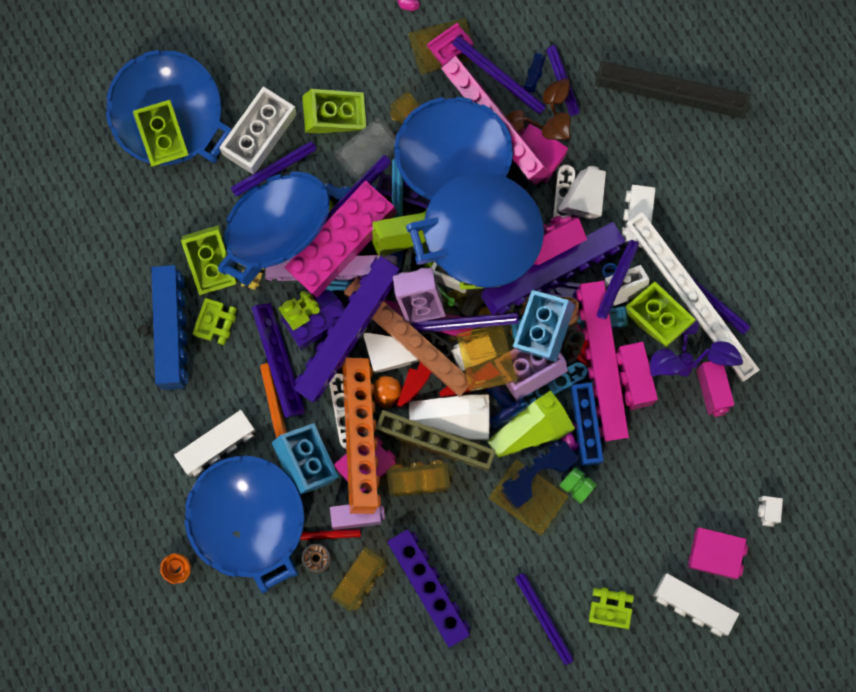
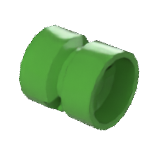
[559,466,597,504]

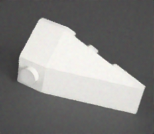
[409,395,489,440]

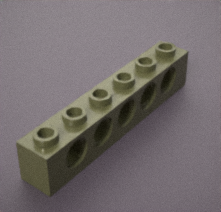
[376,410,496,472]

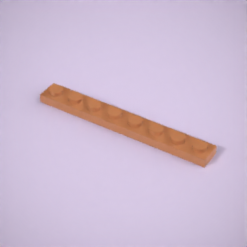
[344,278,473,397]

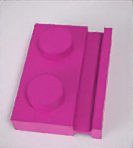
[427,23,474,66]

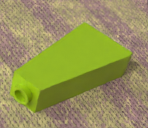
[372,212,426,257]

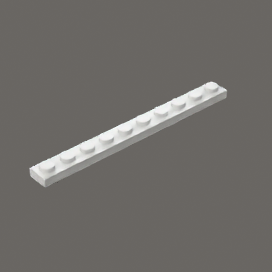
[626,212,759,382]

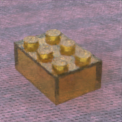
[387,460,450,497]

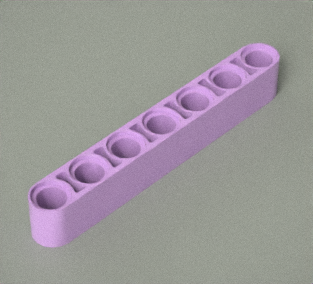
[265,255,397,281]

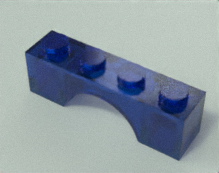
[500,440,579,510]

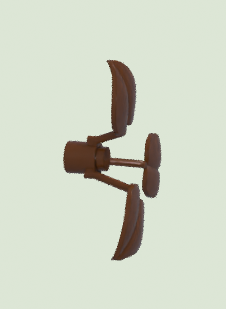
[506,78,571,140]

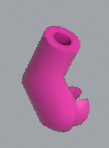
[397,0,420,11]
[561,422,578,451]

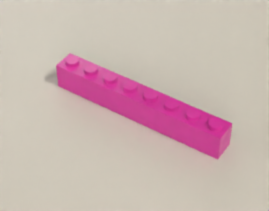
[441,56,551,185]
[576,281,629,442]

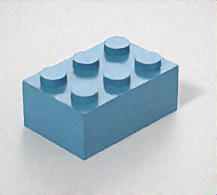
[513,290,575,362]
[272,423,339,495]

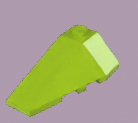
[487,390,575,458]

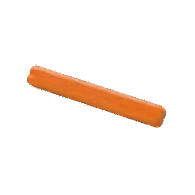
[260,363,287,439]

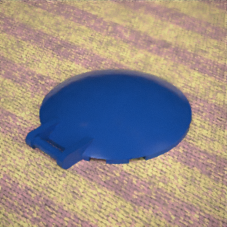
[106,50,232,165]
[394,97,513,201]
[218,172,330,285]
[406,172,544,288]
[185,456,304,594]

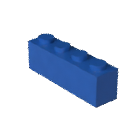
[570,382,603,467]

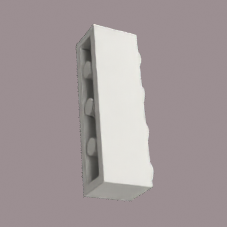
[174,410,256,477]
[653,573,739,637]

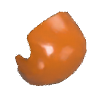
[372,376,402,408]
[160,553,191,584]

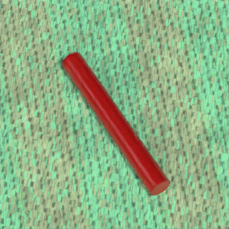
[300,529,361,540]

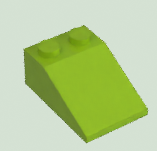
[302,89,366,134]
[133,100,188,167]
[181,225,237,295]
[626,281,696,347]

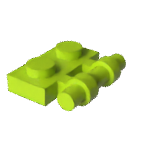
[278,291,320,331]
[192,298,237,345]
[588,587,634,629]

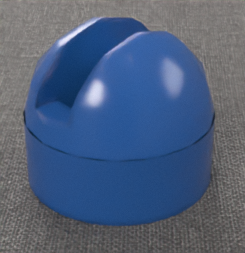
[602,263,617,278]

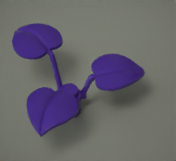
[650,315,743,376]

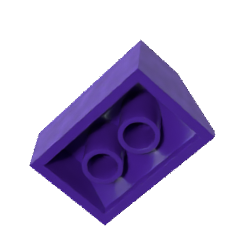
[280,290,344,350]

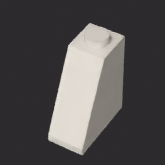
[558,166,606,219]
[364,333,419,374]

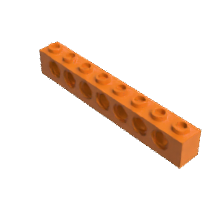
[342,358,381,514]

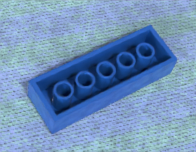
[151,265,189,390]

